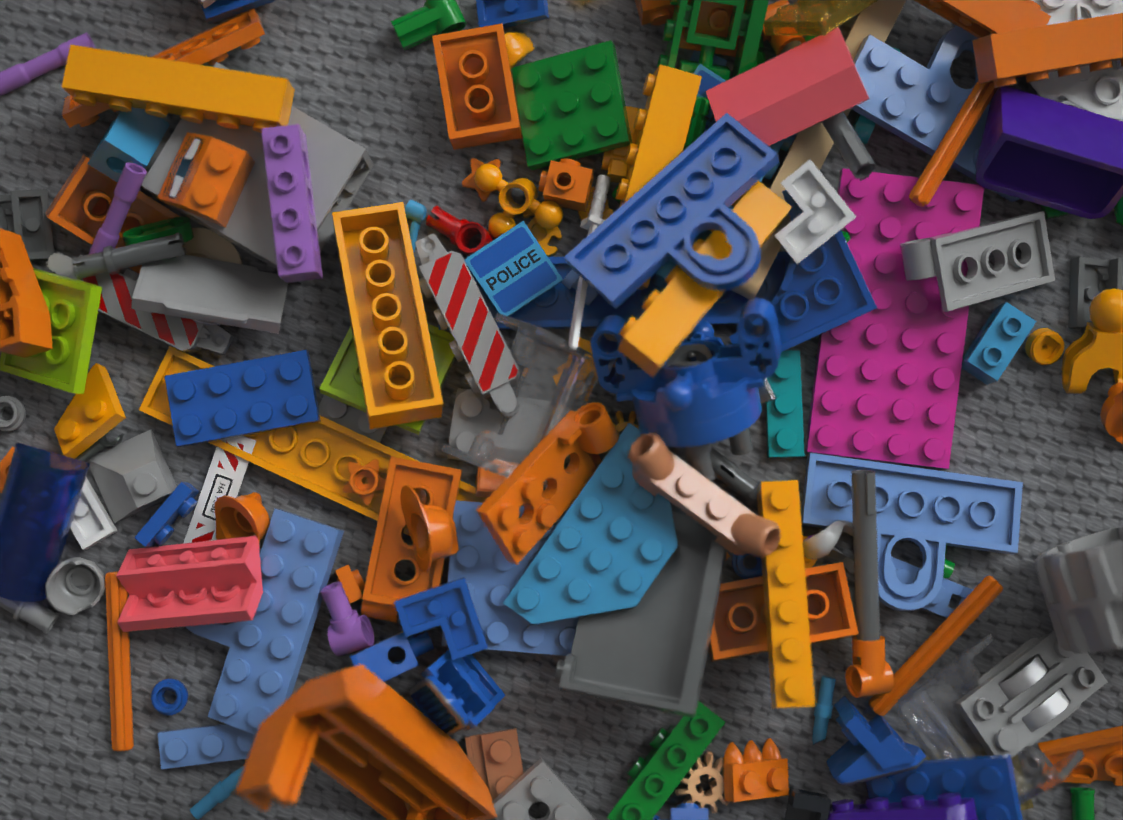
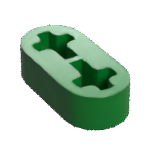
[122,217,194,246]

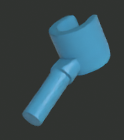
[405,200,427,252]

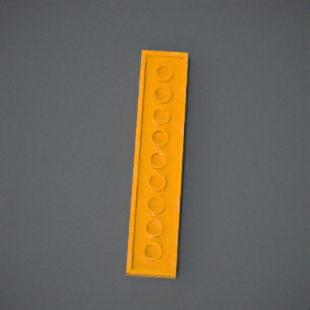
[139,346,487,537]

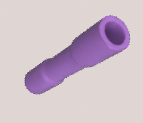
[0,32,96,96]
[88,162,147,255]

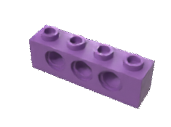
[262,124,323,283]

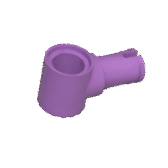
[320,581,375,656]

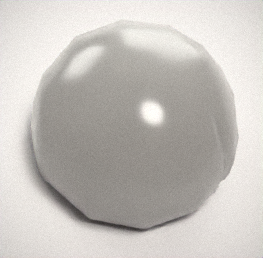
[45,557,105,615]

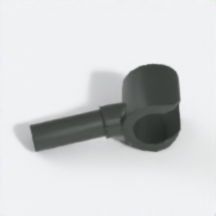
[76,434,123,466]

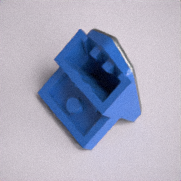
[410,649,506,736]
[826,696,926,785]

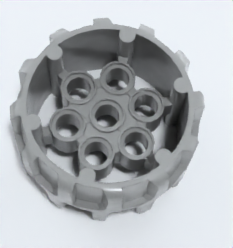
[1034,525,1123,653]

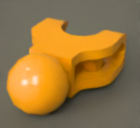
[1062,288,1123,394]

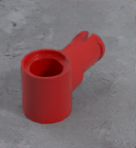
[426,206,494,256]

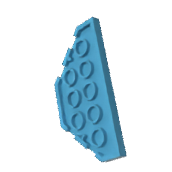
[504,423,678,625]

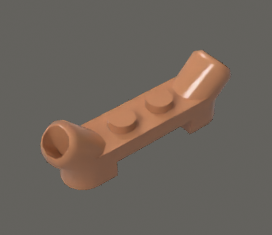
[628,433,781,558]

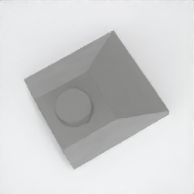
[87,429,177,524]

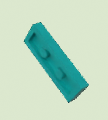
[764,350,805,458]

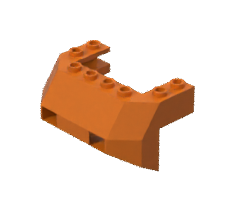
[236,664,497,820]

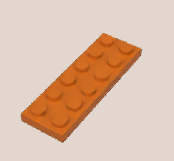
[62,9,265,128]

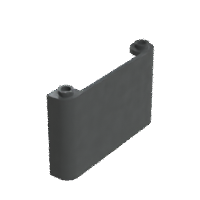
[555,498,735,718]

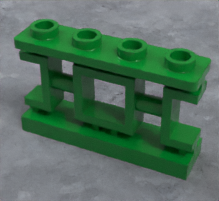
[657,0,769,80]

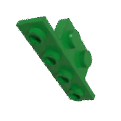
[607,701,726,820]

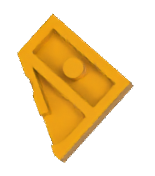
[54,363,126,460]

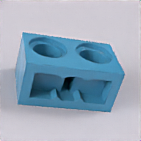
[962,302,1037,385]

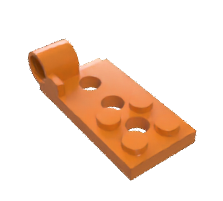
[476,402,619,565]
[361,456,463,623]

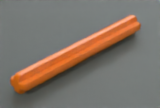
[909,81,998,207]
[105,571,134,751]
[868,575,1003,716]

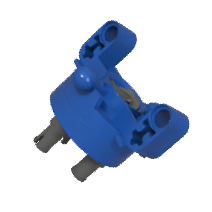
[591,298,781,481]

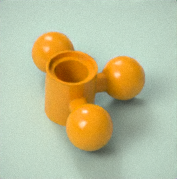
[474,164,563,239]

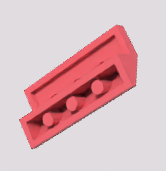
[706,26,869,146]
[117,536,263,632]

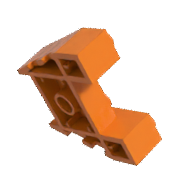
[0,228,53,358]

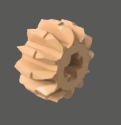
[675,751,730,814]

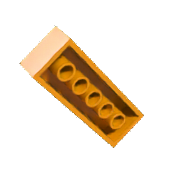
[332,202,443,429]

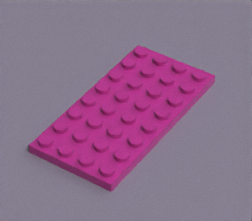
[806,168,984,469]

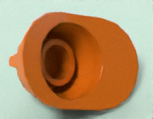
[400,485,459,572]
[215,492,270,551]

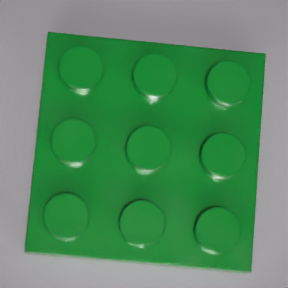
[512,40,632,170]

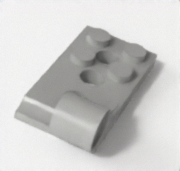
[900,211,1055,312]
[492,757,597,820]

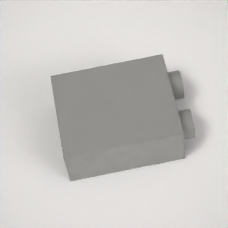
[141,62,374,284]

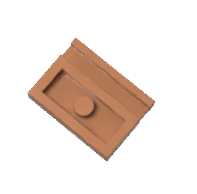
[465,728,524,801]

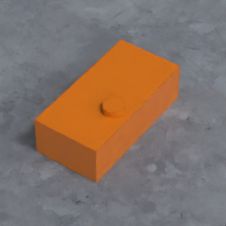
[708,562,859,662]

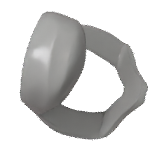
[803,521,854,574]

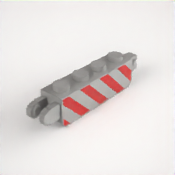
[415,233,520,418]
[46,252,234,355]

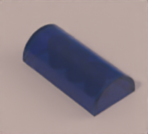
[0,442,90,602]

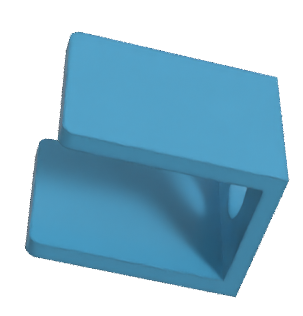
[87,107,169,183]

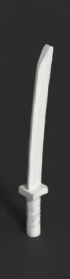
[569,175,611,350]

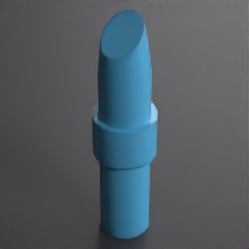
[812,676,836,745]
[190,766,245,820]

